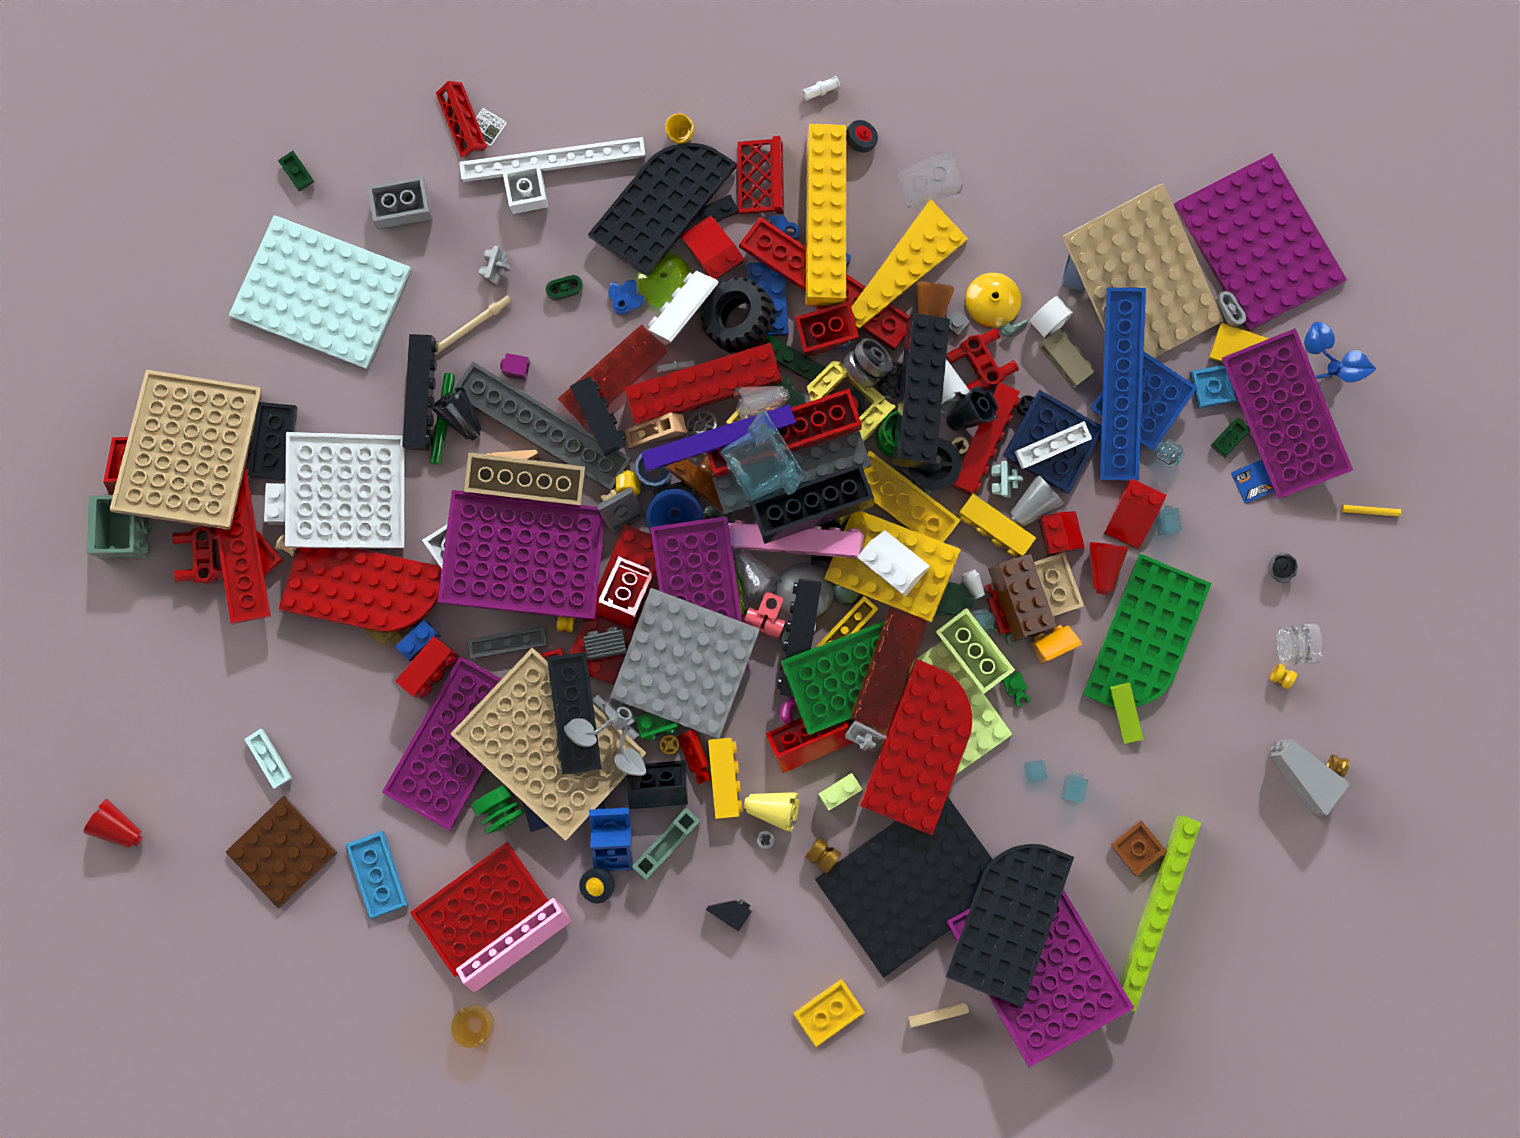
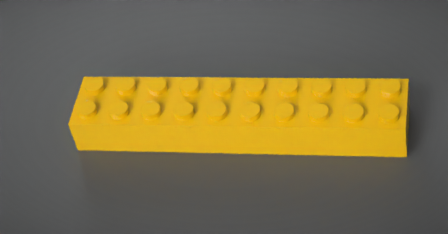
[806,124,846,307]

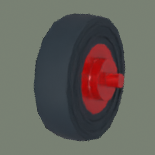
[846,120,878,153]

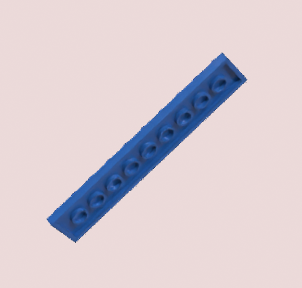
[1100,287,1146,480]

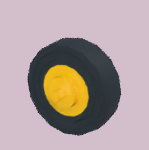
[579,867,615,904]

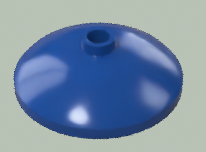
[646,489,704,532]

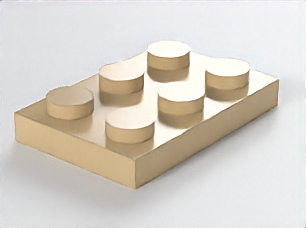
[1034,552,1084,617]

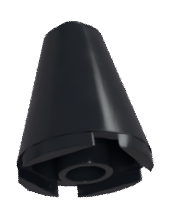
[431,386,482,440]
[946,386,998,431]

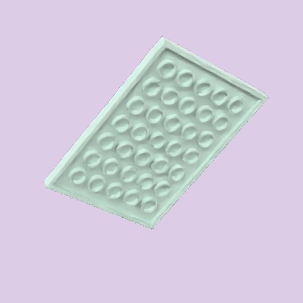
[229,215,412,370]

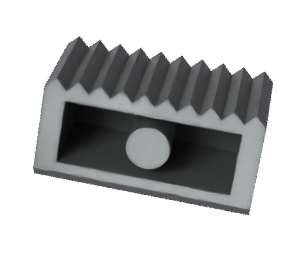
[583,627,627,661]

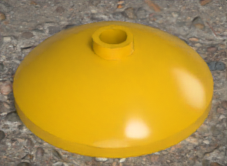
[965,273,1022,328]

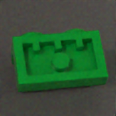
[635,712,679,741]

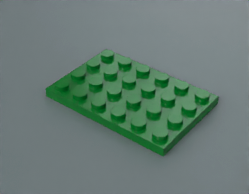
[781,619,910,735]

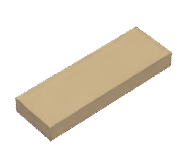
[908,1003,969,1028]

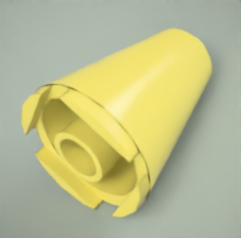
[744,792,800,832]

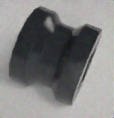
[1016,395,1034,416]

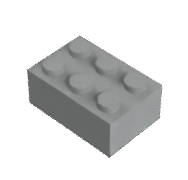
[367,176,433,229]

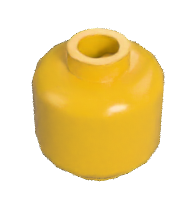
[616,470,641,497]

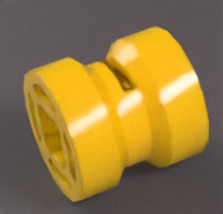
[1270,663,1297,690]

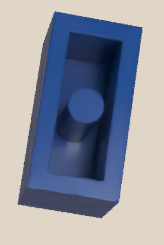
[395,620,441,662]

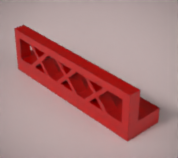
[436,81,487,158]

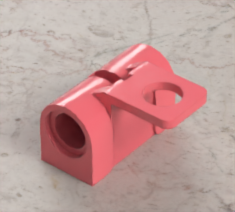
[743,592,786,640]

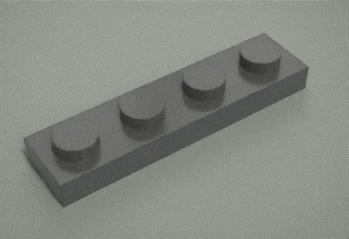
[468,626,548,659]

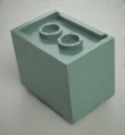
[87,495,151,559]

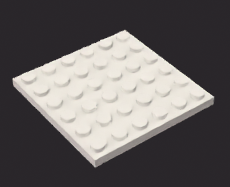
[285,432,404,549]

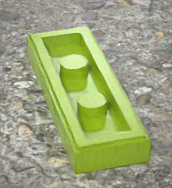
[1110,683,1144,744]

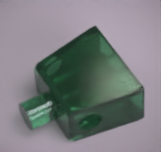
[935,581,975,616]

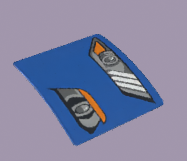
[1231,460,1274,503]

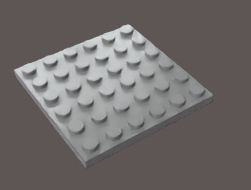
[610,588,760,739]

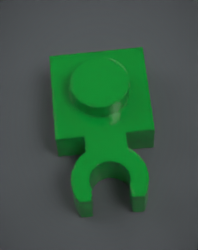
[1001,671,1031,708]

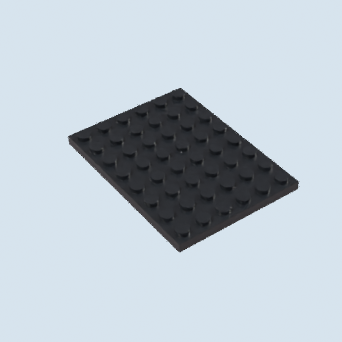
[815,796,993,978]

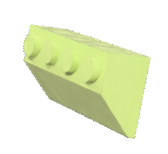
[936,608,1015,693]

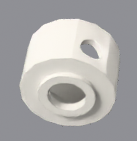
[1029,296,1073,338]

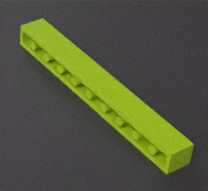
[1119,815,1201,1012]

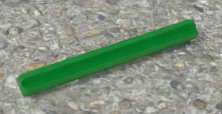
[430,373,455,465]

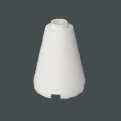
[941,361,969,414]

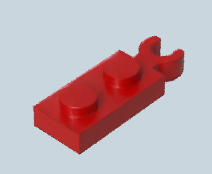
[985,584,1010,636]
[677,729,712,785]

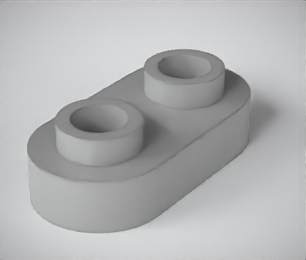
[1215,291,1246,327]

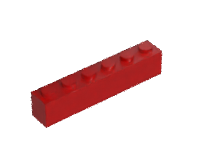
[950,382,1021,496]

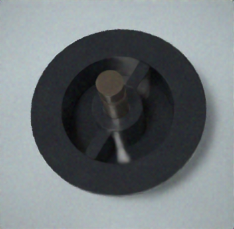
[908,438,962,490]

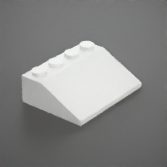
[648,271,719,345]

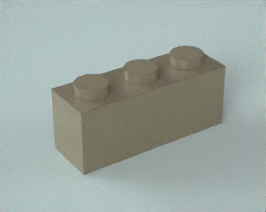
[1038,329,1094,390]

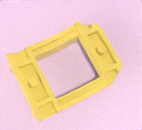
[807,361,896,442]

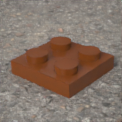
[1110,820,1167,876]

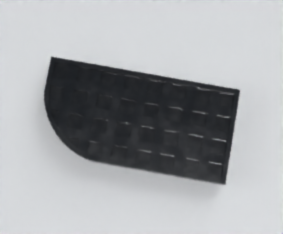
[588,143,737,277]
[945,844,1074,1008]

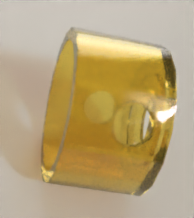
[451,1004,494,1048]

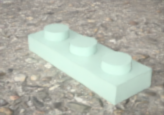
[244,729,292,789]

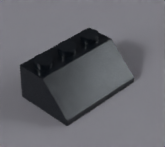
[627,760,688,809]

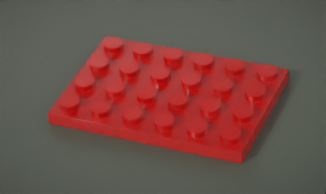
[410,842,549,978]

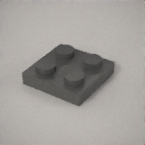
[597,487,646,534]

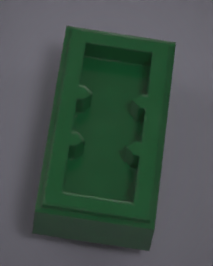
[1210,417,1250,458]

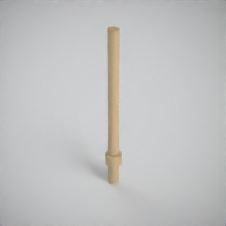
[435,295,512,355]

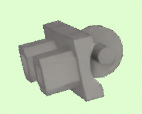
[479,246,511,285]
[845,719,886,752]

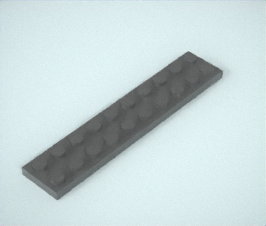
[452,361,632,491]

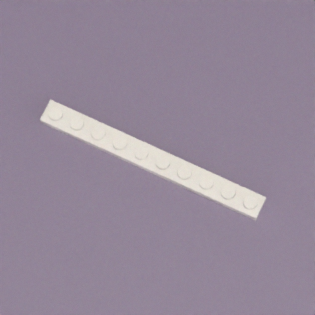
[460,137,646,182]

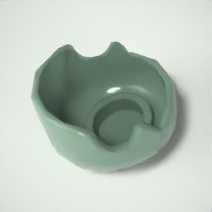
[834,584,862,605]

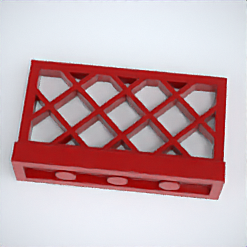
[738,136,784,214]

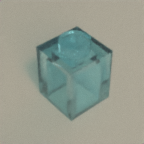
[1156,505,1182,536]
[1061,772,1088,803]

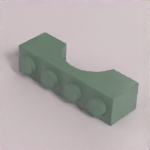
[632,807,701,880]

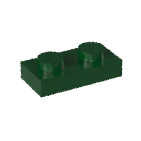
[278,151,315,192]

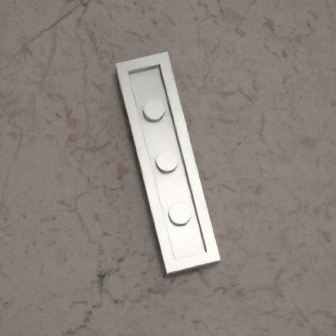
[1015,421,1092,469]

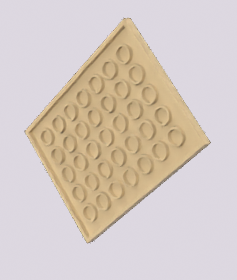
[1062,183,1224,358]
[110,370,262,530]
[451,648,647,841]

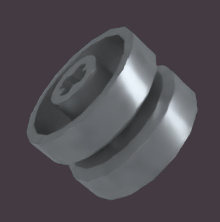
[844,338,893,388]

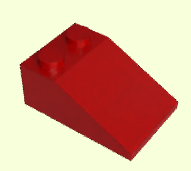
[681,216,744,280]
[795,301,859,357]
[103,437,128,495]
[1104,479,1167,549]
[595,557,654,627]

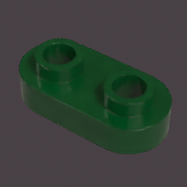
[546,275,583,300]

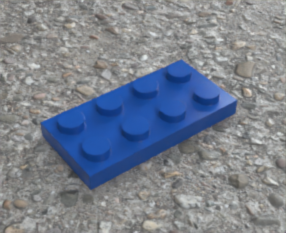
[747,262,789,336]

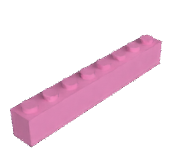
[728,520,865,559]

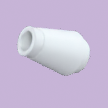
[961,569,985,599]

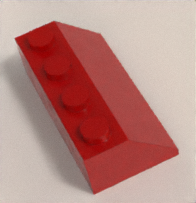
[766,718,855,773]

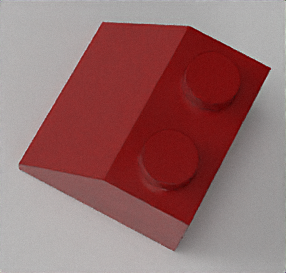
[1038,511,1085,557]

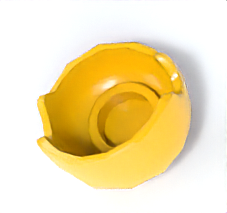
[665,113,695,144]

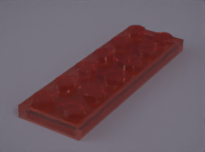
[557,324,667,427]
[850,607,928,732]

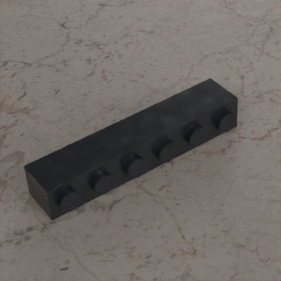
[402,334,438,450]
[777,578,822,697]

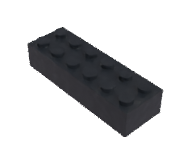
[750,464,875,544]

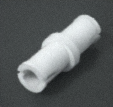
[802,76,840,101]

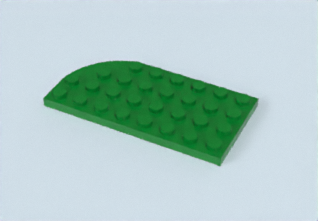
[1082,554,1212,708]

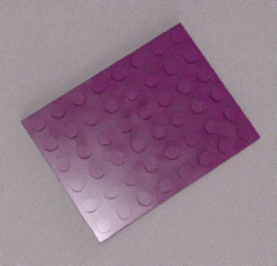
[1174,153,1347,332]
[438,490,605,620]
[946,889,1134,1068]

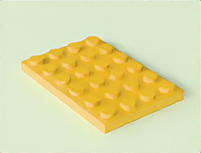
[824,511,961,622]

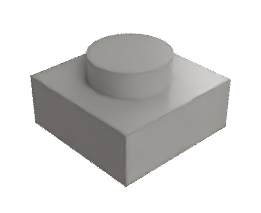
[948,309,970,337]

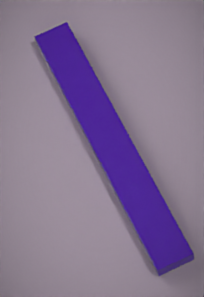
[641,404,796,472]

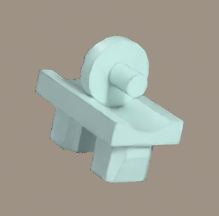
[992,461,1023,498]

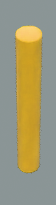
[1341,505,1401,517]

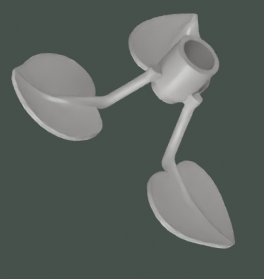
[564,699,646,776]

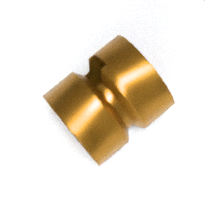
[804,837,842,874]

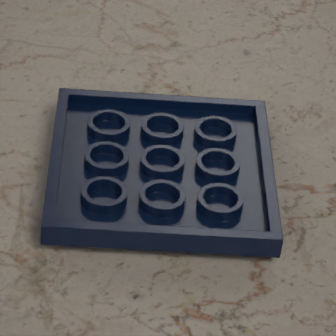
[1003,390,1101,494]

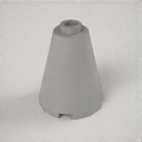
[1010,476,1064,527]

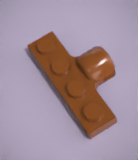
[665,456,723,512]

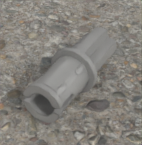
[657,360,694,376]

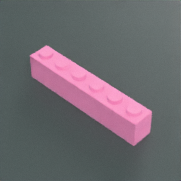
[456,898,572,993]

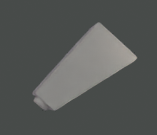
[1269,739,1350,816]

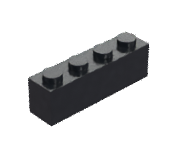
[570,376,626,456]

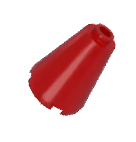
[1089,542,1129,595]
[83,799,143,848]

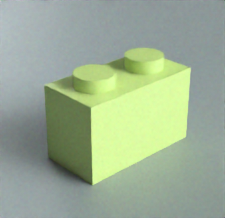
[818,773,862,811]

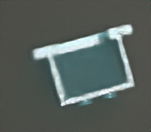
[720,410,805,501]

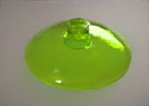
[637,253,692,307]

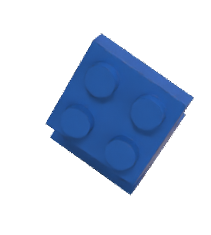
[589,808,634,871]

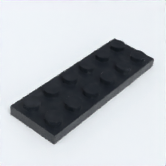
[547,652,602,775]

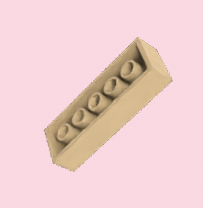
[464,453,585,505]

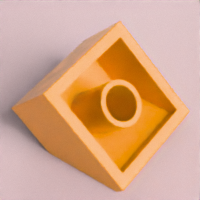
[1031,625,1082,664]

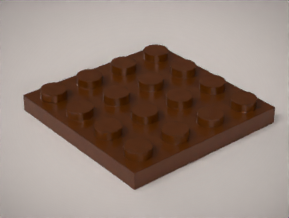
[225,796,337,908]

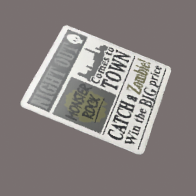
[476,108,507,146]

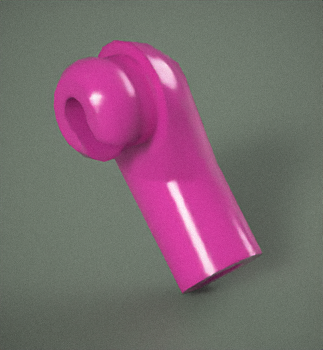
[780,697,797,724]

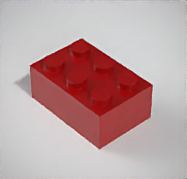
[395,636,458,699]

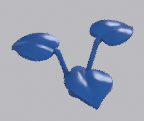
[1304,322,1376,383]

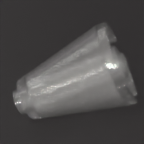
[734,386,790,420]
[734,549,782,603]

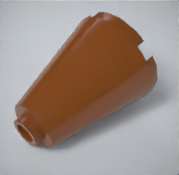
[917,281,954,318]

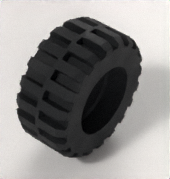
[700,277,776,353]

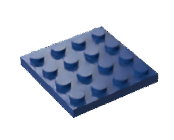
[1090,352,1198,451]

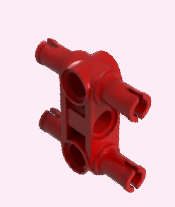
[946,328,1019,391]
[172,526,223,584]

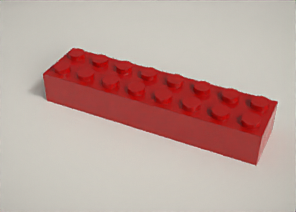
[625,343,783,425]
[707,389,862,478]

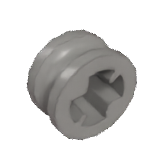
[757,830,774,849]

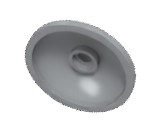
[776,563,834,617]

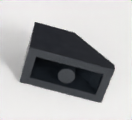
[706,899,752,932]

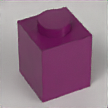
[500,353,531,380]

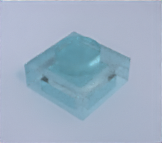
[1024,760,1047,782]

